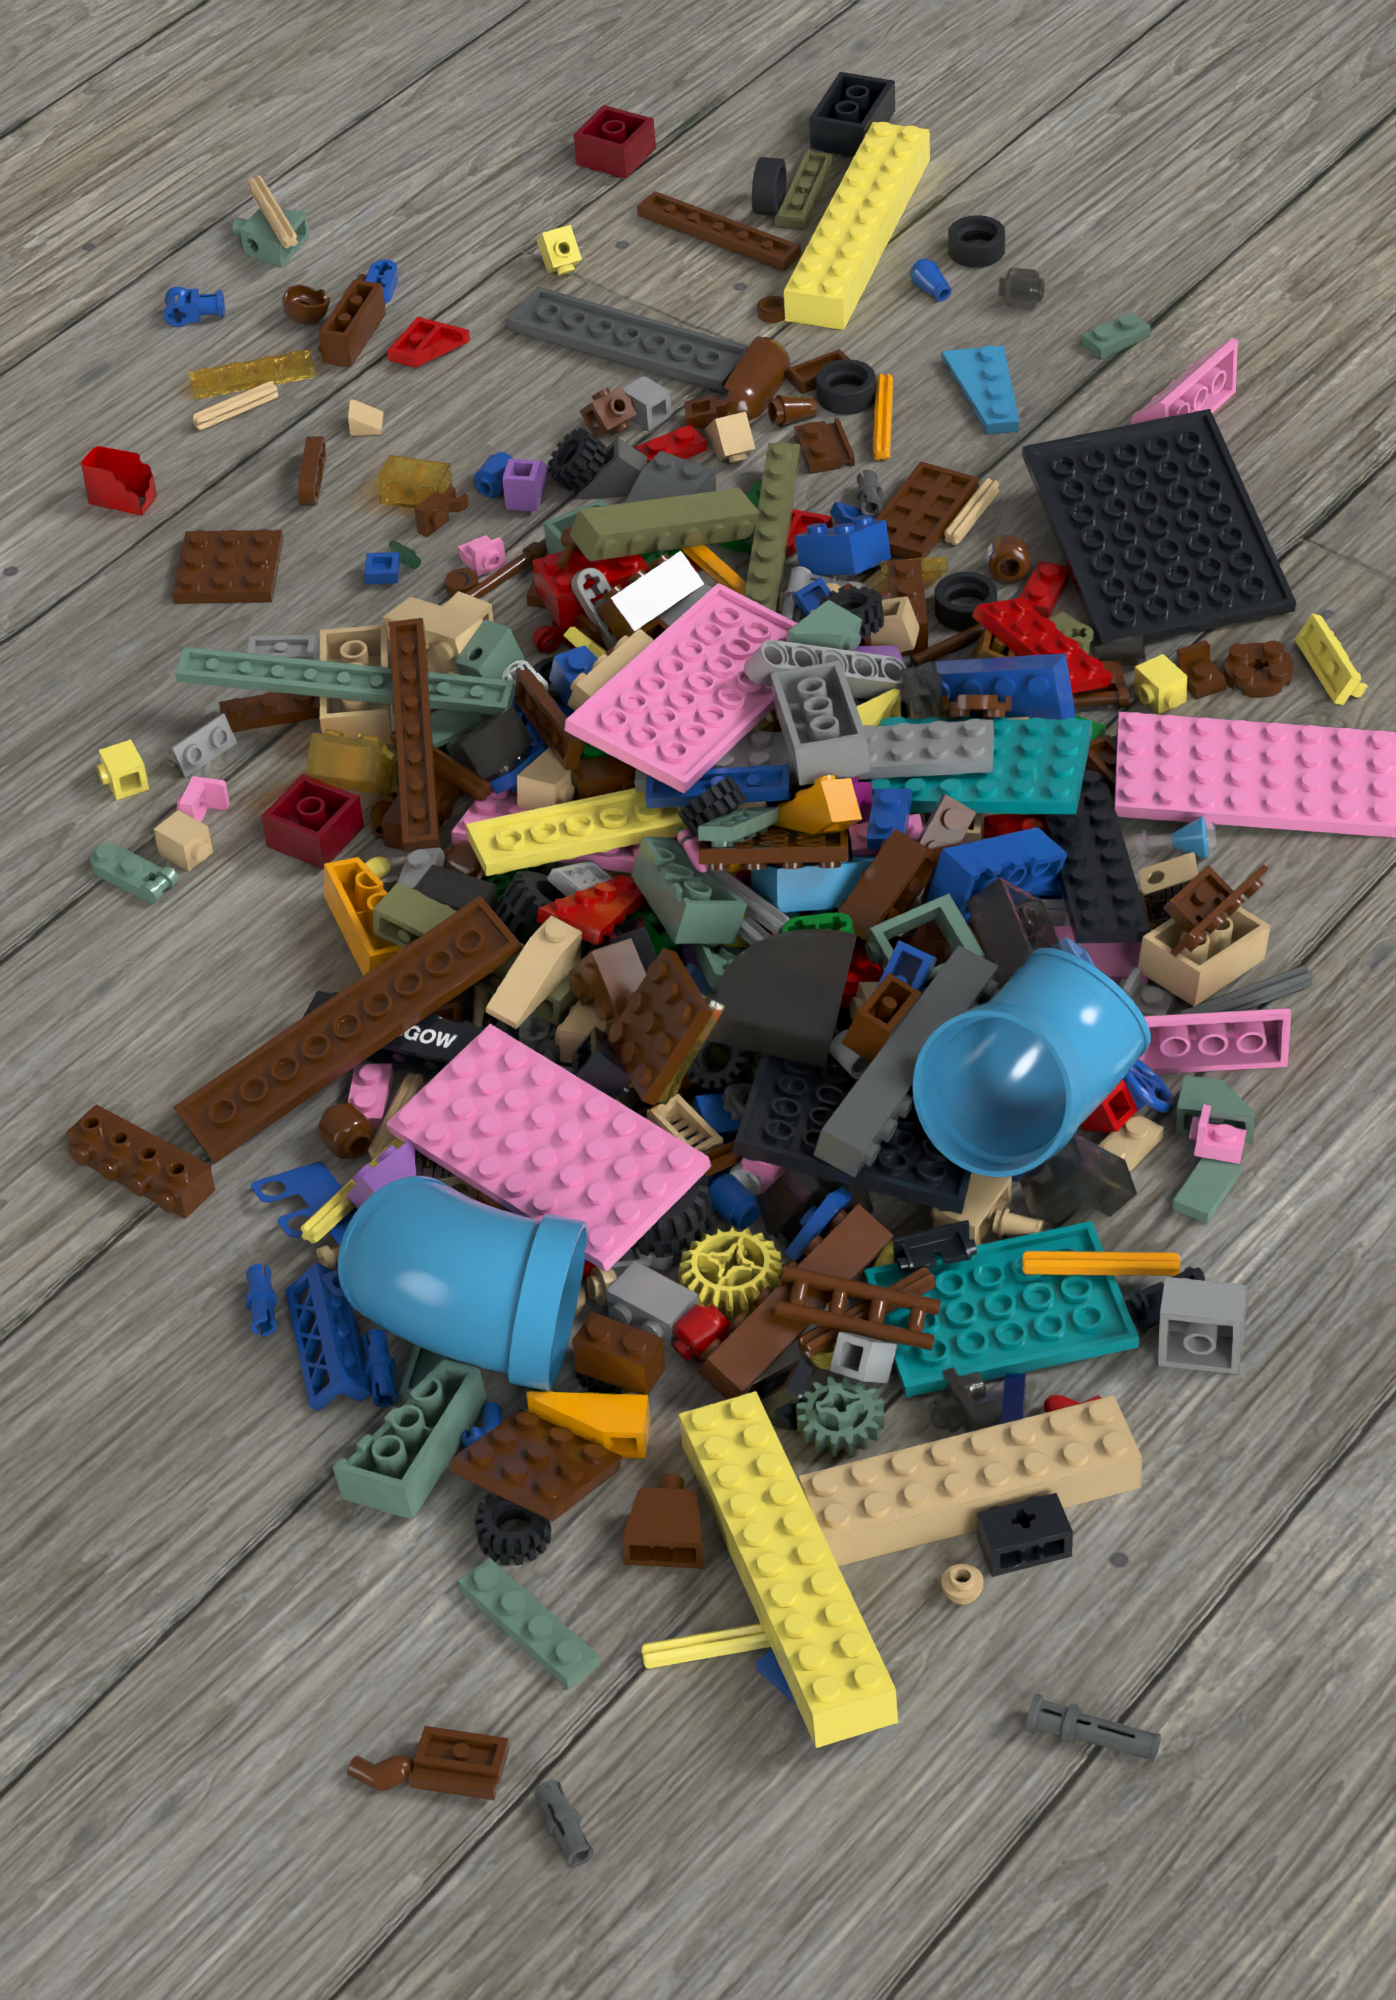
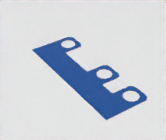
[251,1161,358,1296]

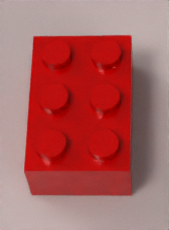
[532,549,651,630]

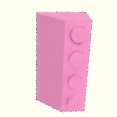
[1130,338,1238,425]
[1138,1008,1291,1074]

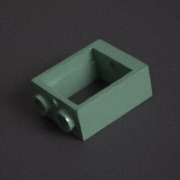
[865,893,985,988]

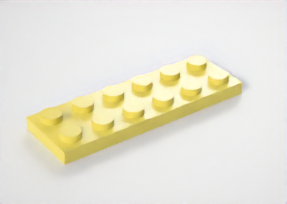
[466,788,689,876]

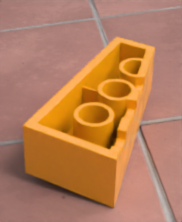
[324,857,403,976]

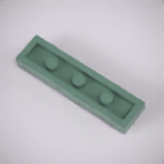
[698,807,779,848]
[458,1557,600,1690]

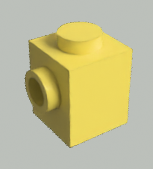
[537,225,582,276]
[1134,654,1187,715]
[96,740,149,800]

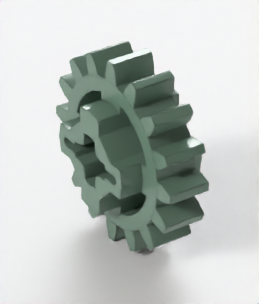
[796,1376,885,1456]

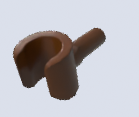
[557,527,580,569]

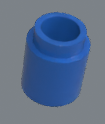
[473,452,513,498]
[708,1173,761,1229]

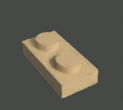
[1088,1113,1164,1183]

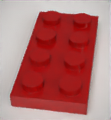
[972,598,1113,693]

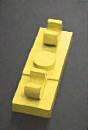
[1294,613,1368,705]

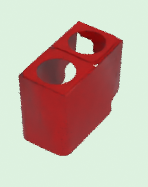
[81,446,157,516]

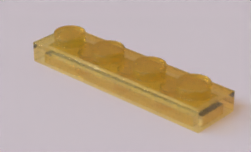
[188,349,316,400]

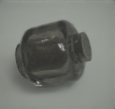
[998,268,1045,310]

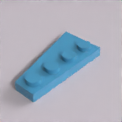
[941,345,1019,434]

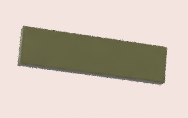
[775,151,834,230]

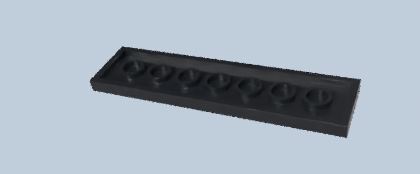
[1041,770,1150,944]

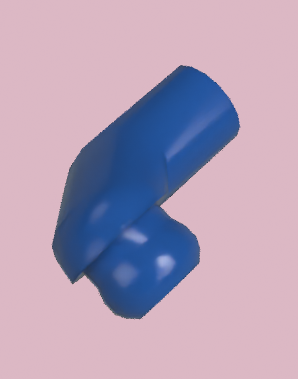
[461,1403,502,1448]

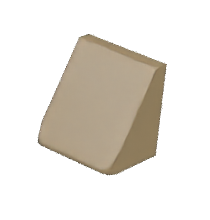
[348,399,384,436]

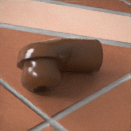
[370,792,398,837]
[347,1754,414,1791]

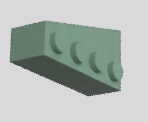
[631,837,747,947]
[333,1359,488,1520]

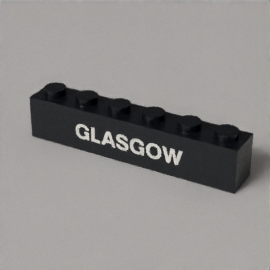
[303,990,511,1076]

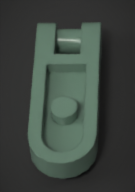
[89,843,179,904]

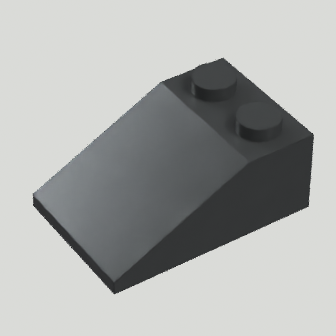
[625,451,716,503]

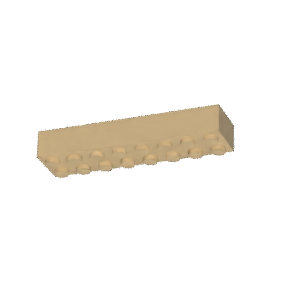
[799,1395,1142,1566]

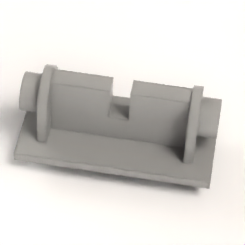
[165,713,237,778]

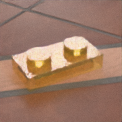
[879,556,948,580]

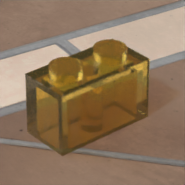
[376,455,453,508]

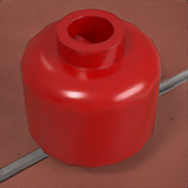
[672,1304,730,1363]

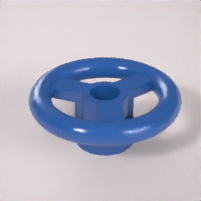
[1123,1058,1175,1113]

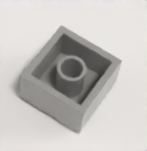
[1158,1277,1246,1375]

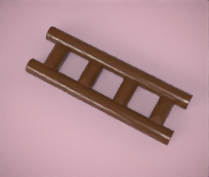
[774,1265,941,1351]

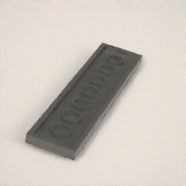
[507,286,748,392]

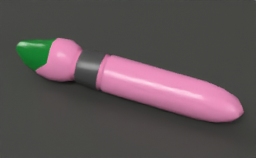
[677,827,708,873]

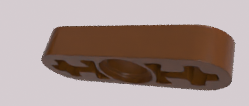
[298,436,326,505]

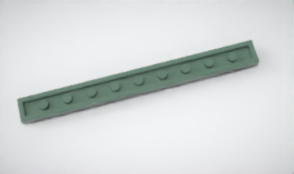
[175,646,515,716]

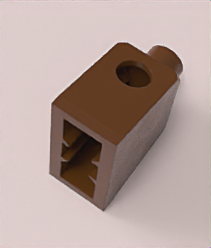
[622,1474,704,1569]

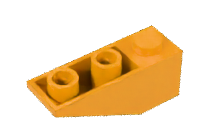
[773,775,862,834]
[526,1391,651,1459]

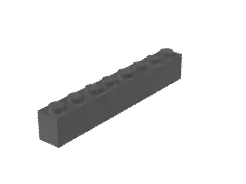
[814,945,999,1177]

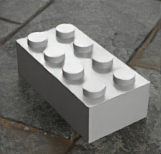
[770,660,871,786]

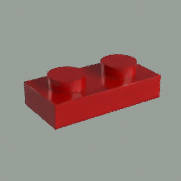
[635,424,707,464]
[1019,561,1071,618]

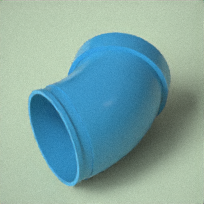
[913,948,1151,1177]
[338,1176,588,1392]

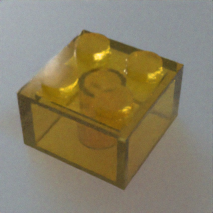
[305,729,395,796]

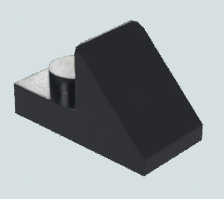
[748,1359,813,1431]

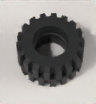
[494,871,567,945]
[631,1174,713,1258]

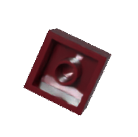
[573,105,656,179]
[261,774,364,869]

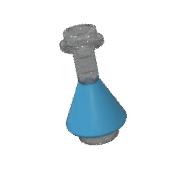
[1136,816,1217,859]

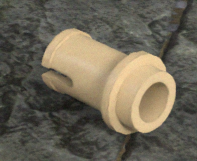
[992,1208,1044,1239]

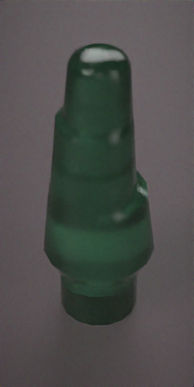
[389,540,421,569]

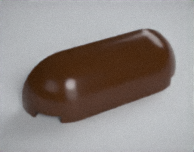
[724,336,791,421]

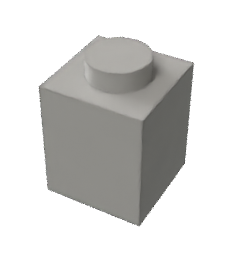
[623,376,672,431]
[830,1332,897,1383]

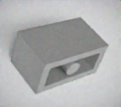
[606,1261,699,1350]

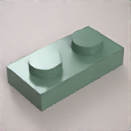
[1082,312,1151,359]

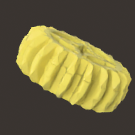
[678,1225,784,1323]

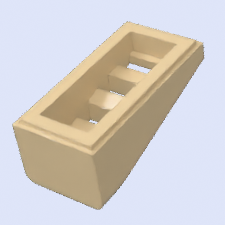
[647,1094,723,1153]

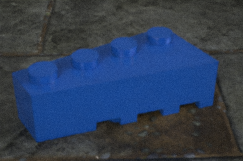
[921,653,1076,720]

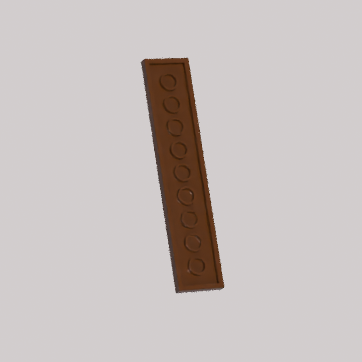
[173,895,522,1164]

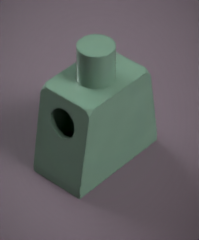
[232,208,309,268]
[455,619,525,679]

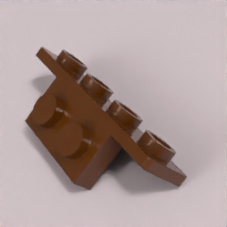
[1163,864,1268,957]

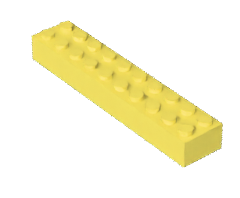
[784,122,930,330]
[679,1391,898,1748]

